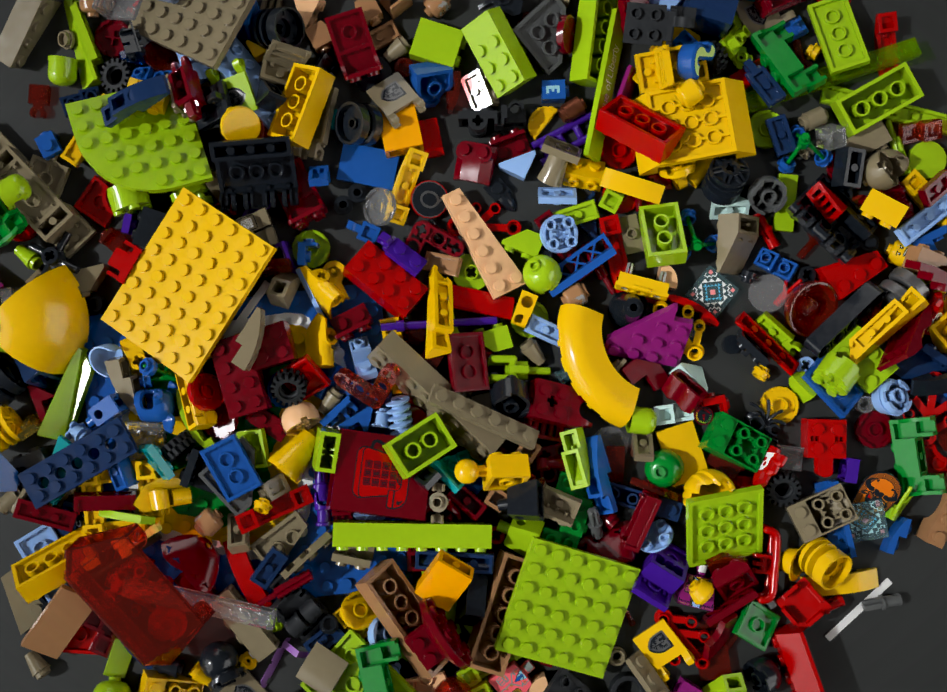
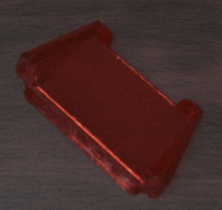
[64,523,215,666]

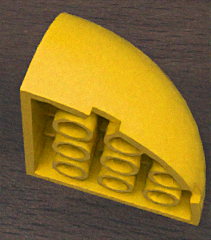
[0,265,89,374]

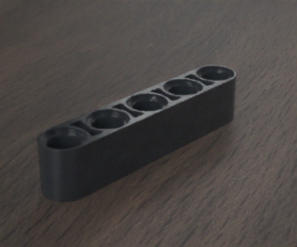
[804,280,887,358]

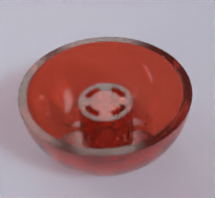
[784,281,838,337]

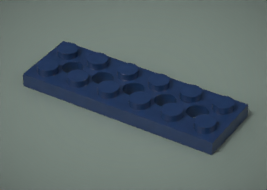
[17,417,140,509]

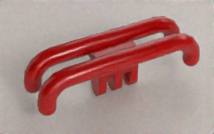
[751,524,782,604]

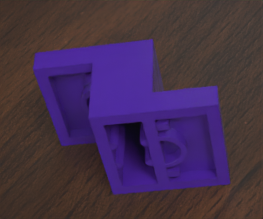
[631,543,689,612]

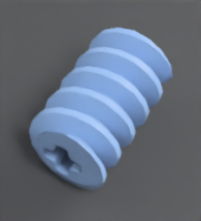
[386,395,413,436]

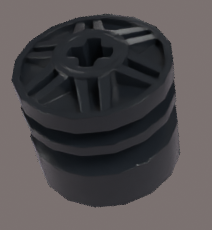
[252,6,305,49]
[701,154,750,206]

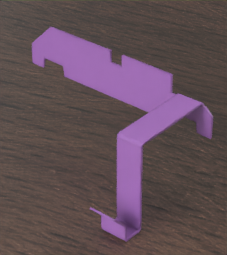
[261,638,309,688]

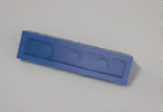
[549,232,617,297]
[813,478,857,558]

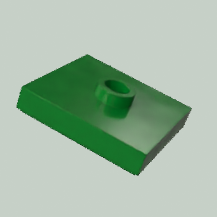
[732,600,781,652]

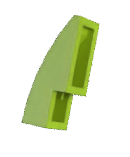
[559,427,590,491]

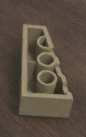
[0,0,62,69]

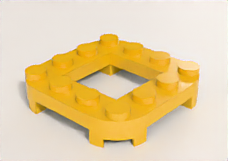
[78,460,164,543]

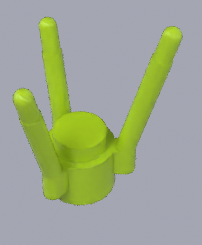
[882,486,913,522]

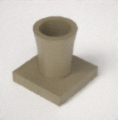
[537,135,582,188]

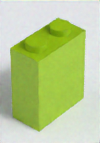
[409,17,467,72]
[311,426,341,474]

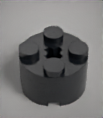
[490,375,531,420]

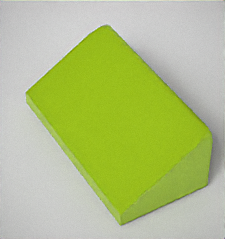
[103,637,132,678]

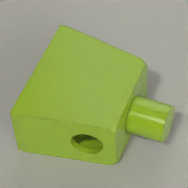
[496,519,545,557]

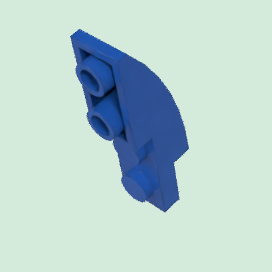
[585,434,618,515]

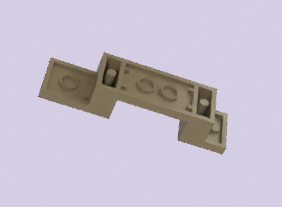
[0,131,97,259]

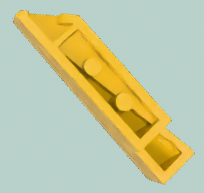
[425,265,454,359]
[849,286,929,365]

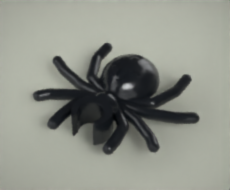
[745,399,786,442]

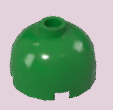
[644,449,684,488]

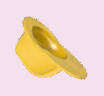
[779,542,809,581]

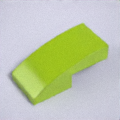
[598,188,625,214]

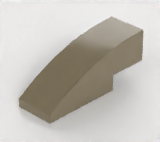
[231,307,265,371]
[104,356,147,415]

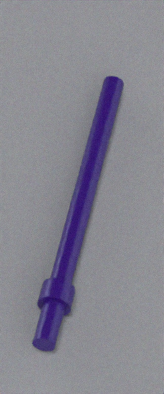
[381,316,497,332]

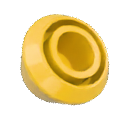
[689,579,714,605]

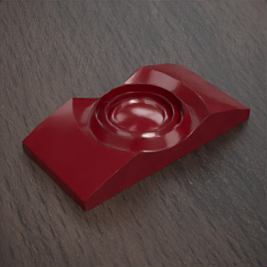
[877,302,932,372]

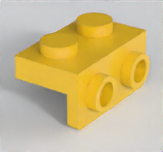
[563,158,605,191]

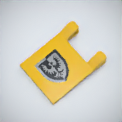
[632,618,695,682]

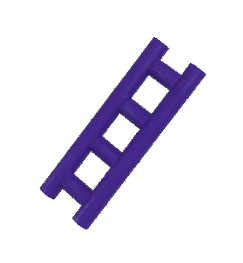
[530,110,592,166]

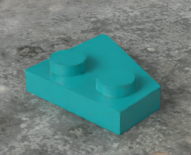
[138,444,175,480]

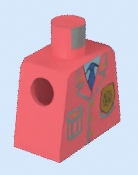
[488,659,535,692]

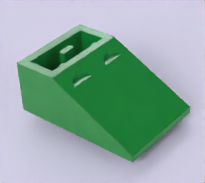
[698,411,772,473]

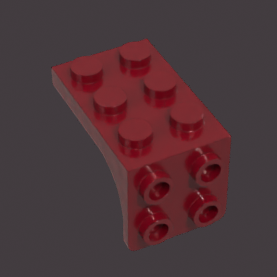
[324,7,383,83]
[276,157,329,230]

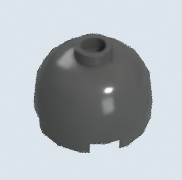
[747,175,788,215]

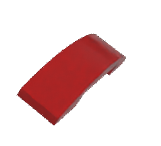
[875,11,898,76]
[599,214,630,293]
[643,294,719,327]
[234,484,314,535]
[223,541,273,613]

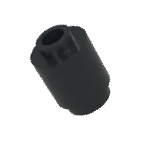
[154,654,186,678]

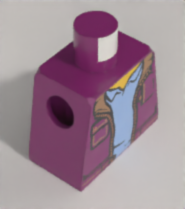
[673,564,715,612]

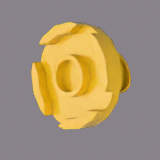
[658,161,697,191]

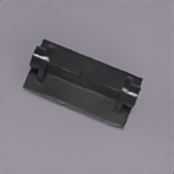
[119,22,146,64]

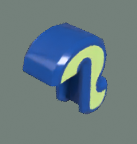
[677,41,716,80]

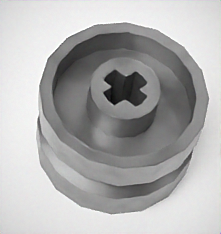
[878,267,930,304]

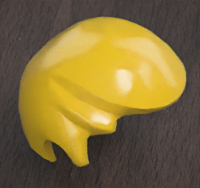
[682,469,736,506]

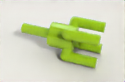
[487,355,551,385]

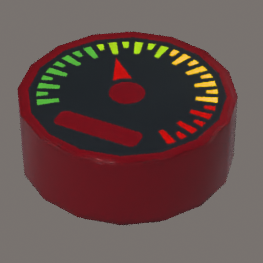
[693,406,713,425]

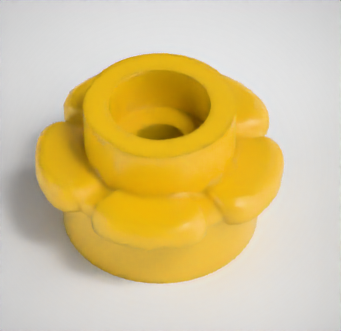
[805,42,821,61]
[752,365,770,382]
[253,498,273,514]
[239,651,258,670]

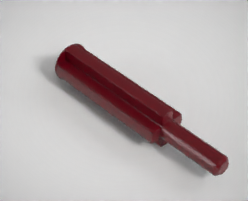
[579,242,616,295]
[258,569,314,607]

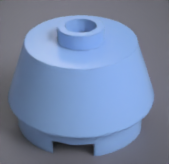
[871,378,912,416]

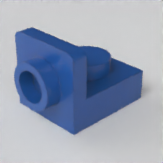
[308,165,331,187]
[297,239,320,267]

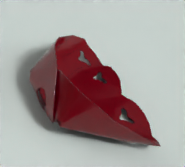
[577,520,636,564]
[161,534,220,592]

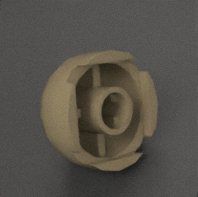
[862,151,899,191]

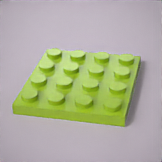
[686,484,764,568]

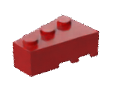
[815,251,888,301]

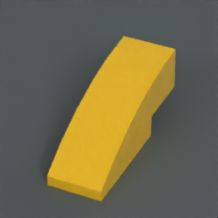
[599,167,665,205]

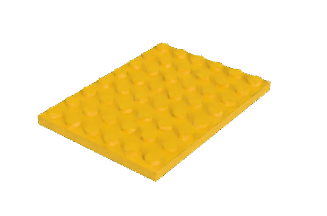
[101,187,277,383]

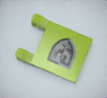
[205,58,259,111]

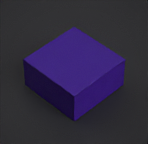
[837,457,860,484]

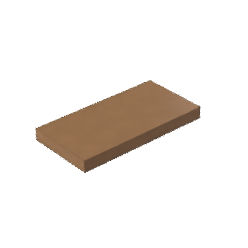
[21,584,98,659]

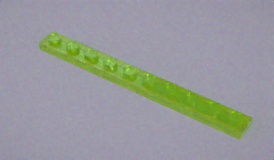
[745,37,922,113]

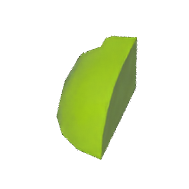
[789,371,817,403]

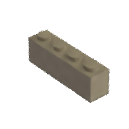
[210,583,280,662]

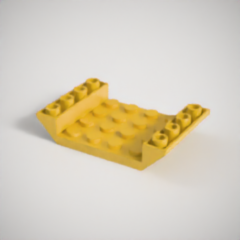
[633,77,756,177]

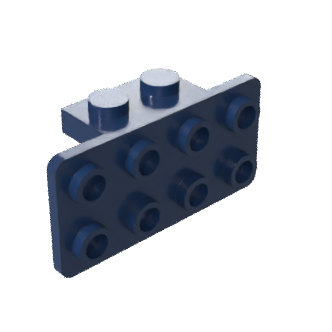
[893,343,947,404]

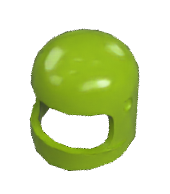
[48,55,78,87]
[0,174,32,211]
[625,406,657,435]

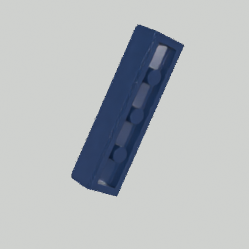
[415,548,495,575]

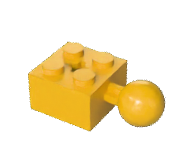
[454,452,531,491]

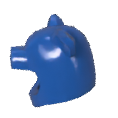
[134,380,178,433]

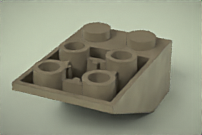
[716,213,759,276]
[785,483,859,543]

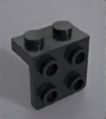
[179,446,215,494]

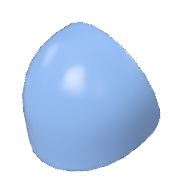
[89,343,124,378]

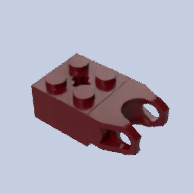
[523,378,593,428]

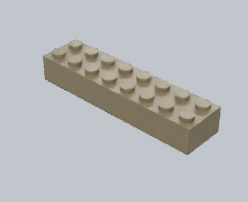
[367,330,506,461]

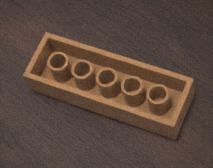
[467,549,525,677]
[355,558,449,678]

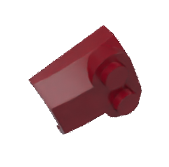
[453,141,498,186]
[711,558,759,602]

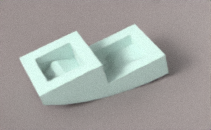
[653,403,694,426]

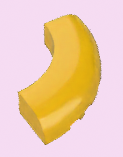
[557,304,640,428]

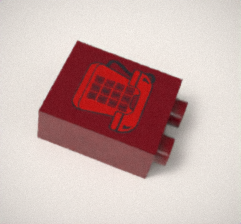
[325,428,441,521]

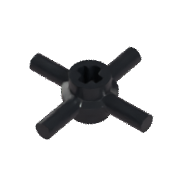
[28,231,80,276]

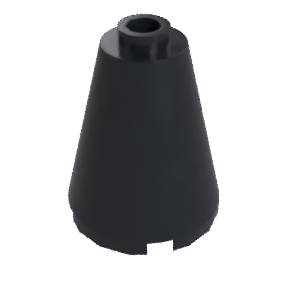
[608,291,646,328]

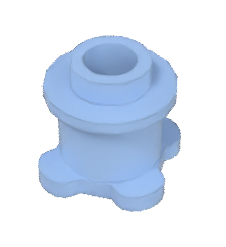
[370,408,391,429]
[65,421,92,441]

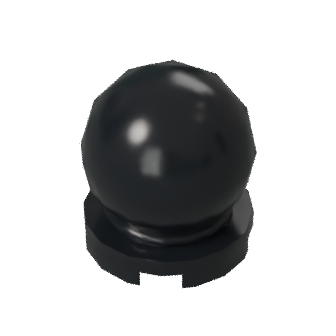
[200,641,247,692]

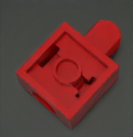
[801,418,847,477]

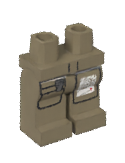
[235,208,279,246]

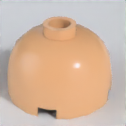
[281,401,321,436]

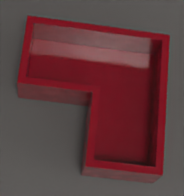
[211,321,299,419]

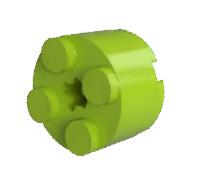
[106,185,152,217]
[811,352,861,397]

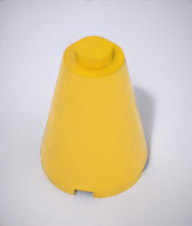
[267,429,317,484]

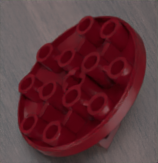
[404,597,473,671]

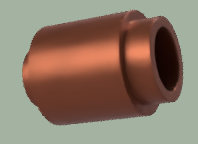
[557,96,587,123]

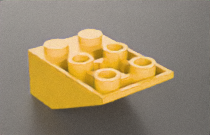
[138,669,204,692]

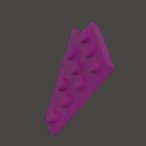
[604,303,693,367]

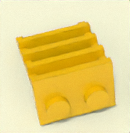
[634,44,675,94]

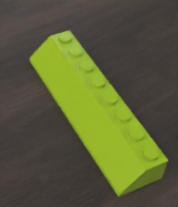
[569,0,618,88]
[332,520,492,552]

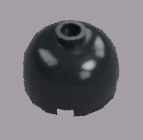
[743,656,782,692]

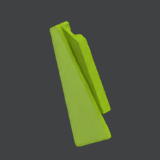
[64,0,104,89]
[37,347,95,440]

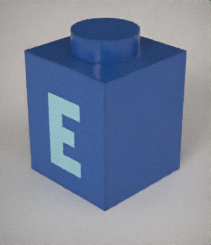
[541,79,569,104]

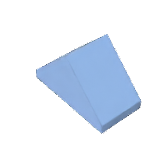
[498,150,536,181]

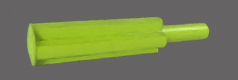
[885,119,912,176]

